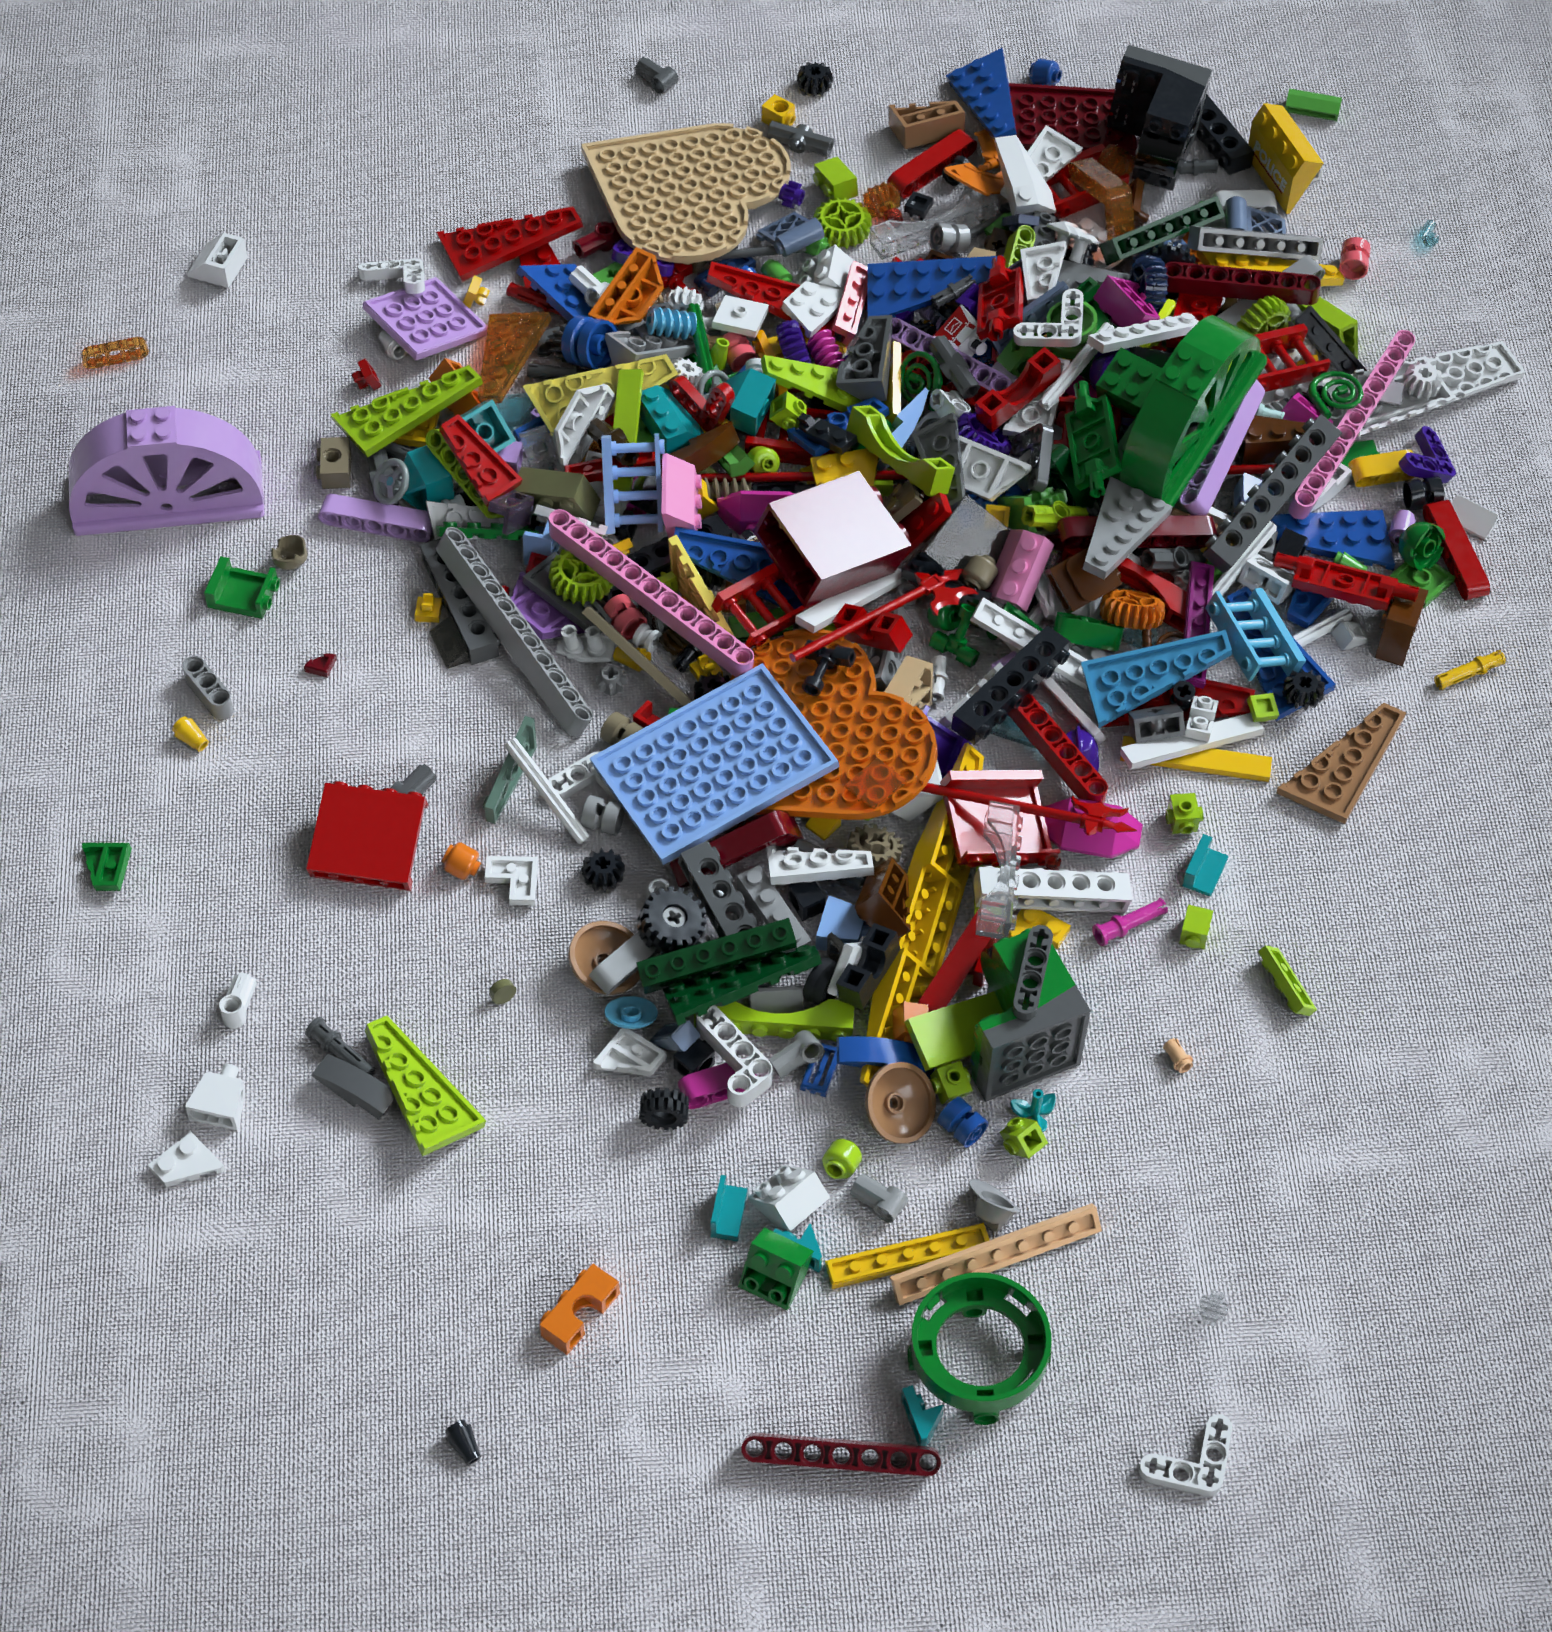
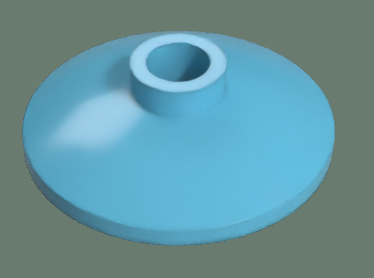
[605,996,658,1029]

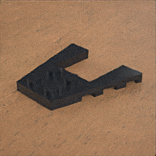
[901,552,996,604]

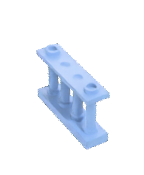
[601,433,665,534]

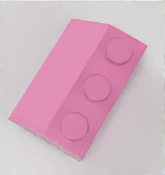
[661,454,702,538]
[985,530,1054,612]

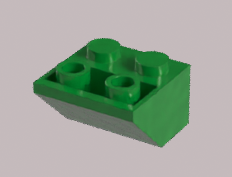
[738,1227,814,1310]

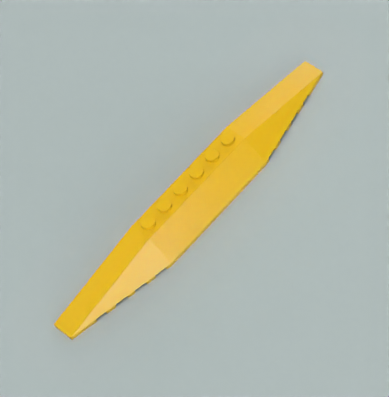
[860,742,984,1087]

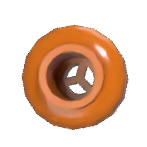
[441,842,481,880]

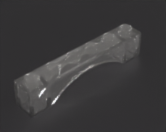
[869,189,999,260]
[975,801,1023,939]

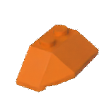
[588,247,664,325]

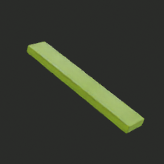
[613,369,644,492]

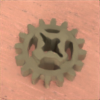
[847,824,903,868]

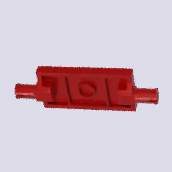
[976,255,1024,341]
[1273,552,1420,611]

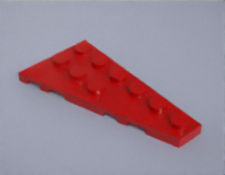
[436,206,583,282]
[706,261,836,337]

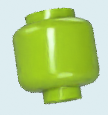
[747,446,780,473]
[822,1139,862,1179]

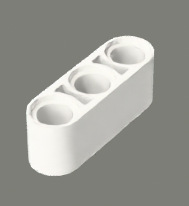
[1212,190,1278,220]

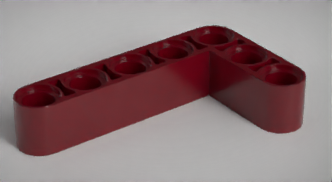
[669,810,804,888]

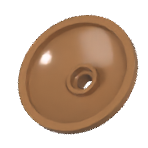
[568,921,640,995]
[865,1062,936,1144]

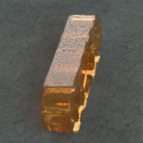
[81,337,149,369]

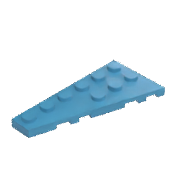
[1081,630,1232,728]

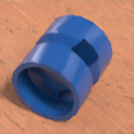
[937,1097,989,1148]

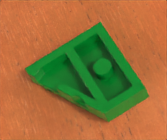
[82,843,132,891]

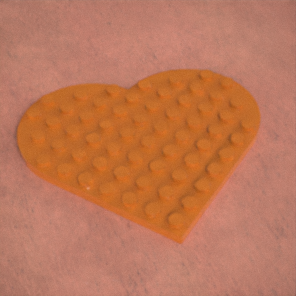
[730,629,938,820]

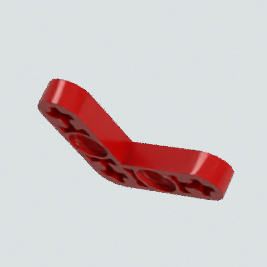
[669,375,735,432]

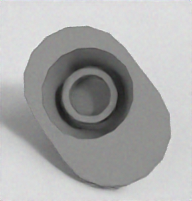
[969,1179,1021,1232]

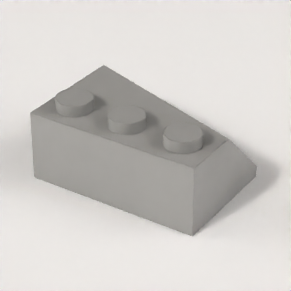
[1058,260,1130,304]

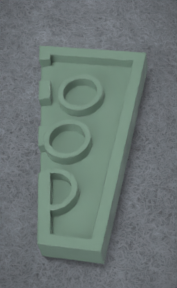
[483,716,537,824]

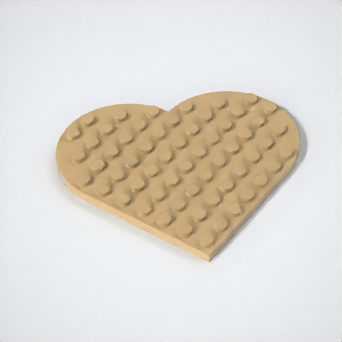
[581,123,791,265]

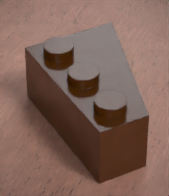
[1238,415,1315,465]
[1375,582,1429,666]
[854,857,911,939]

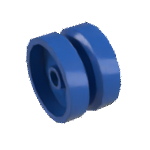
[561,315,617,370]

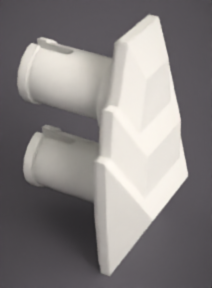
[1047,221,1099,264]
[555,625,615,662]

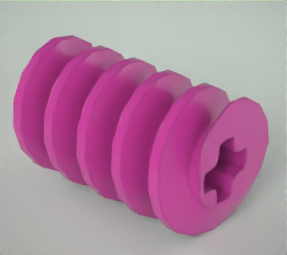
[807,329,845,369]

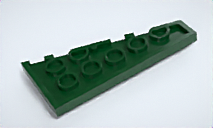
[663,945,822,1026]

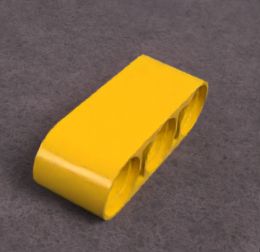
[1349,450,1415,487]

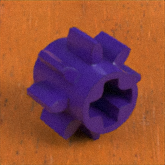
[778,180,805,209]

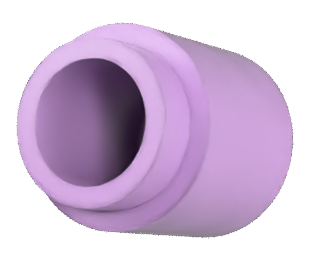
[1388,510,1416,545]

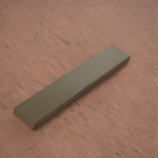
[582,606,693,706]

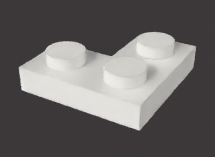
[485,856,538,906]

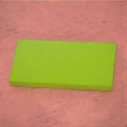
[904,991,1004,1071]

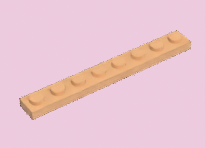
[890,1203,1102,1305]

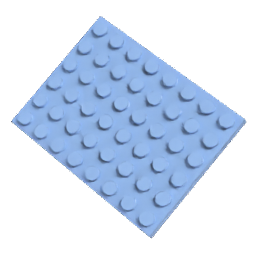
[590,663,839,865]

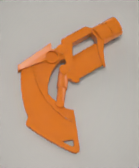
[944,129,1005,197]

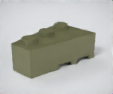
[512,467,601,524]

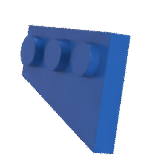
[1287,588,1334,629]

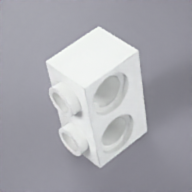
[1238,554,1294,605]

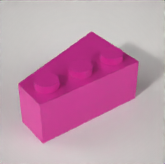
[1093,275,1160,327]

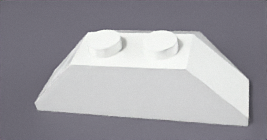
[553,384,616,469]

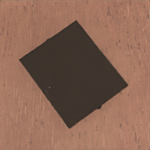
[923,494,1010,601]

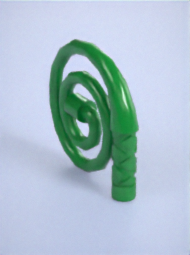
[901,351,943,411]
[1308,371,1364,419]

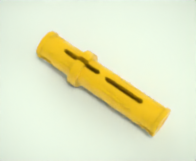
[1434,650,1506,690]

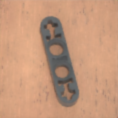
[1013,925,1053,1021]

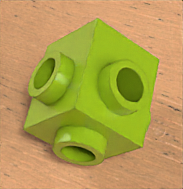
[769,391,807,431]
[1165,793,1203,834]
[930,1061,973,1105]
[999,1117,1048,1159]

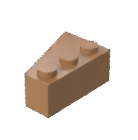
[888,101,965,149]

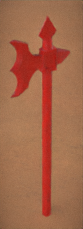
[789,569,978,662]
[921,783,1137,836]

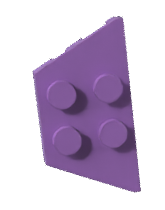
[510,571,586,640]

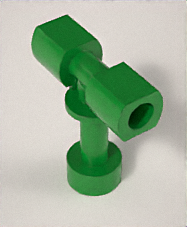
[929,604,980,667]

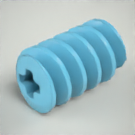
[646,306,697,340]

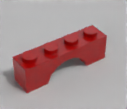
[975,347,1061,432]

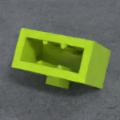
[813,156,858,201]

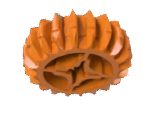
[1099,589,1165,630]

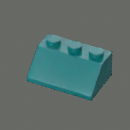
[639,385,704,454]

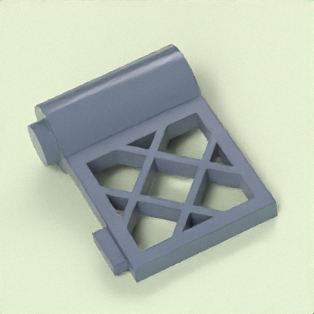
[1225,196,1286,234]
[756,212,825,257]

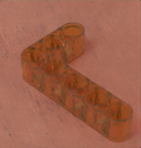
[1069,157,1135,241]

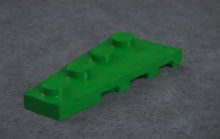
[436,521,539,540]

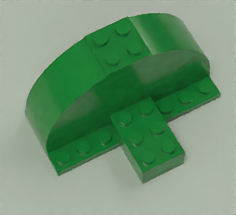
[1096,315,1267,507]

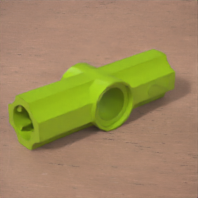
[1021,501,1089,532]

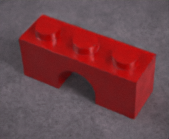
[832,603,913,653]

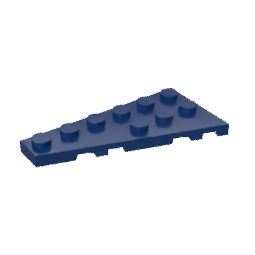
[946,48,1017,139]
[1270,510,1395,571]

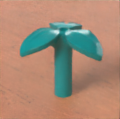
[1010,1089,1056,1132]

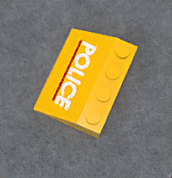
[1248,103,1324,214]

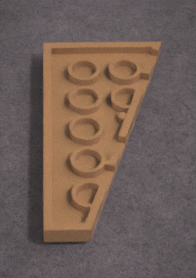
[1276,703,1406,824]

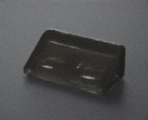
[429,616,469,669]

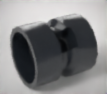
[1402,477,1444,511]

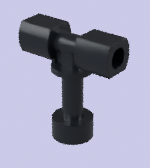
[802,640,856,696]

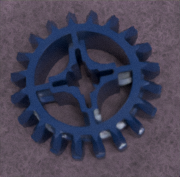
[1128,255,1169,314]

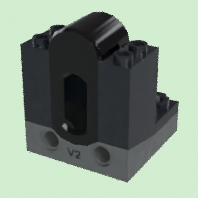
[1107,45,1212,191]

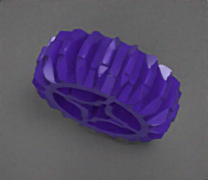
[776,320,812,364]
[957,412,1012,456]

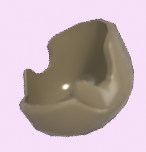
[271,535,308,570]

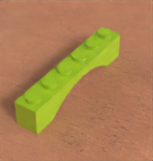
[846,405,955,497]
[694,999,854,1042]

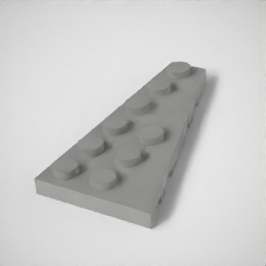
[1083,476,1173,580]

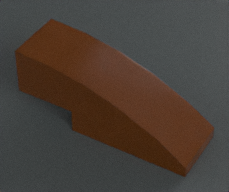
[669,421,740,474]

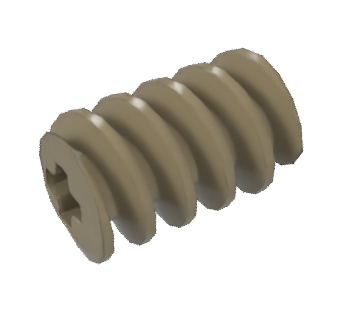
[704,478,751,503]

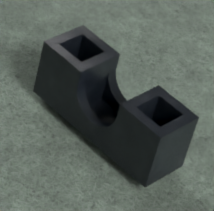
[836,923,901,1010]

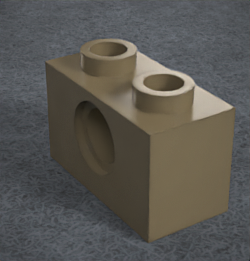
[316,437,351,489]

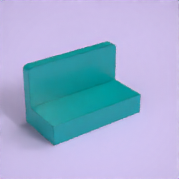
[1182,834,1228,897]
[711,1175,748,1242]

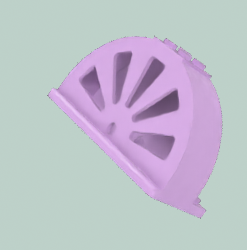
[68,406,265,536]

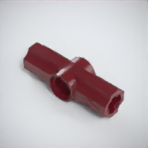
[572,221,622,259]

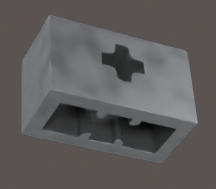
[1128,703,1186,743]

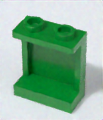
[204,556,280,619]

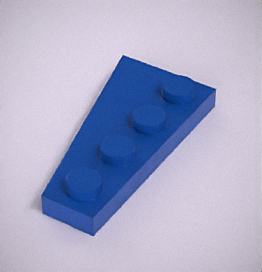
[787,397,890,457]

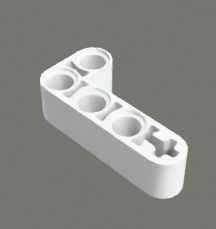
[696,1005,773,1107]

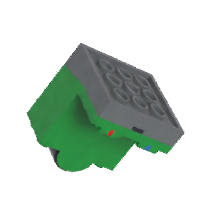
[970,928,1091,1102]

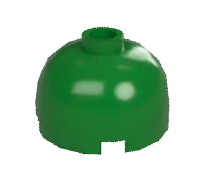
[1399,522,1445,571]

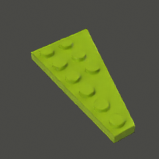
[760,355,883,412]

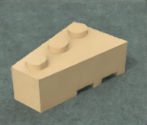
[884,655,933,709]

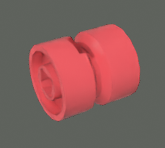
[1339,237,1371,280]
[722,332,758,373]
[603,594,647,640]

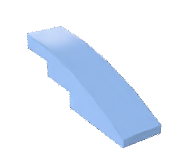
[877,388,929,471]

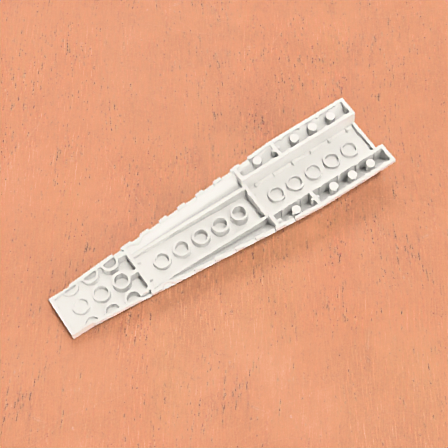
[1185,341,1525,479]

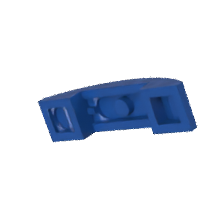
[836,1036,935,1079]

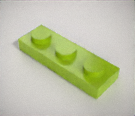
[1258,945,1317,1016]

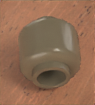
[962,554,998,590]

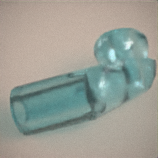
[1419,220,1439,247]

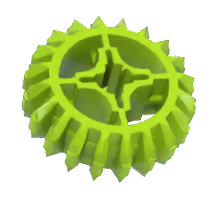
[813,197,872,249]
[1236,295,1291,335]
[549,549,613,605]

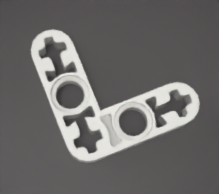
[358,259,425,294]
[1013,288,1083,347]
[548,751,618,802]
[1139,1414,1232,1497]

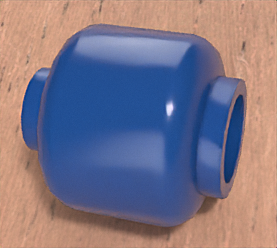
[1029,58,1062,86]

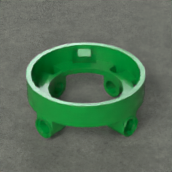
[907,1272,1052,1425]

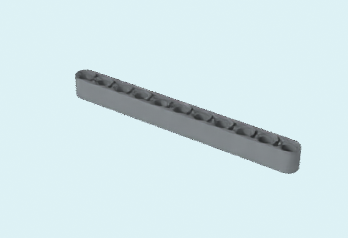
[436,527,593,737]

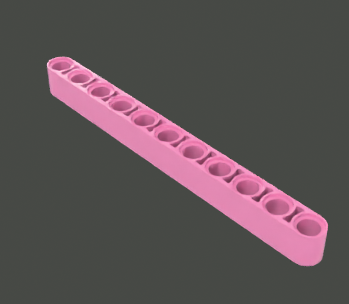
[1288,330,1415,519]
[549,509,754,677]

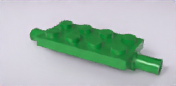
[1065,381,1122,498]

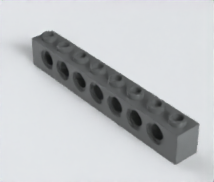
[1202,414,1342,574]

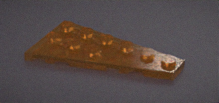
[478,311,552,404]

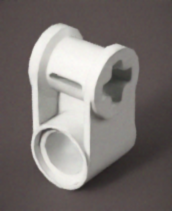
[930,389,971,419]

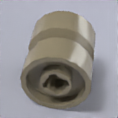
[600,712,644,745]

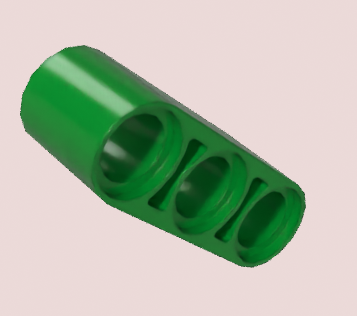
[1053,612,1125,651]

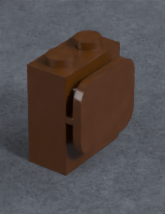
[1044,545,1122,613]

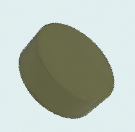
[489,979,516,1004]

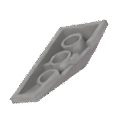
[605,331,696,366]

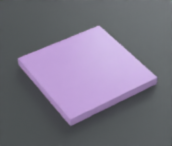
[362,277,490,360]

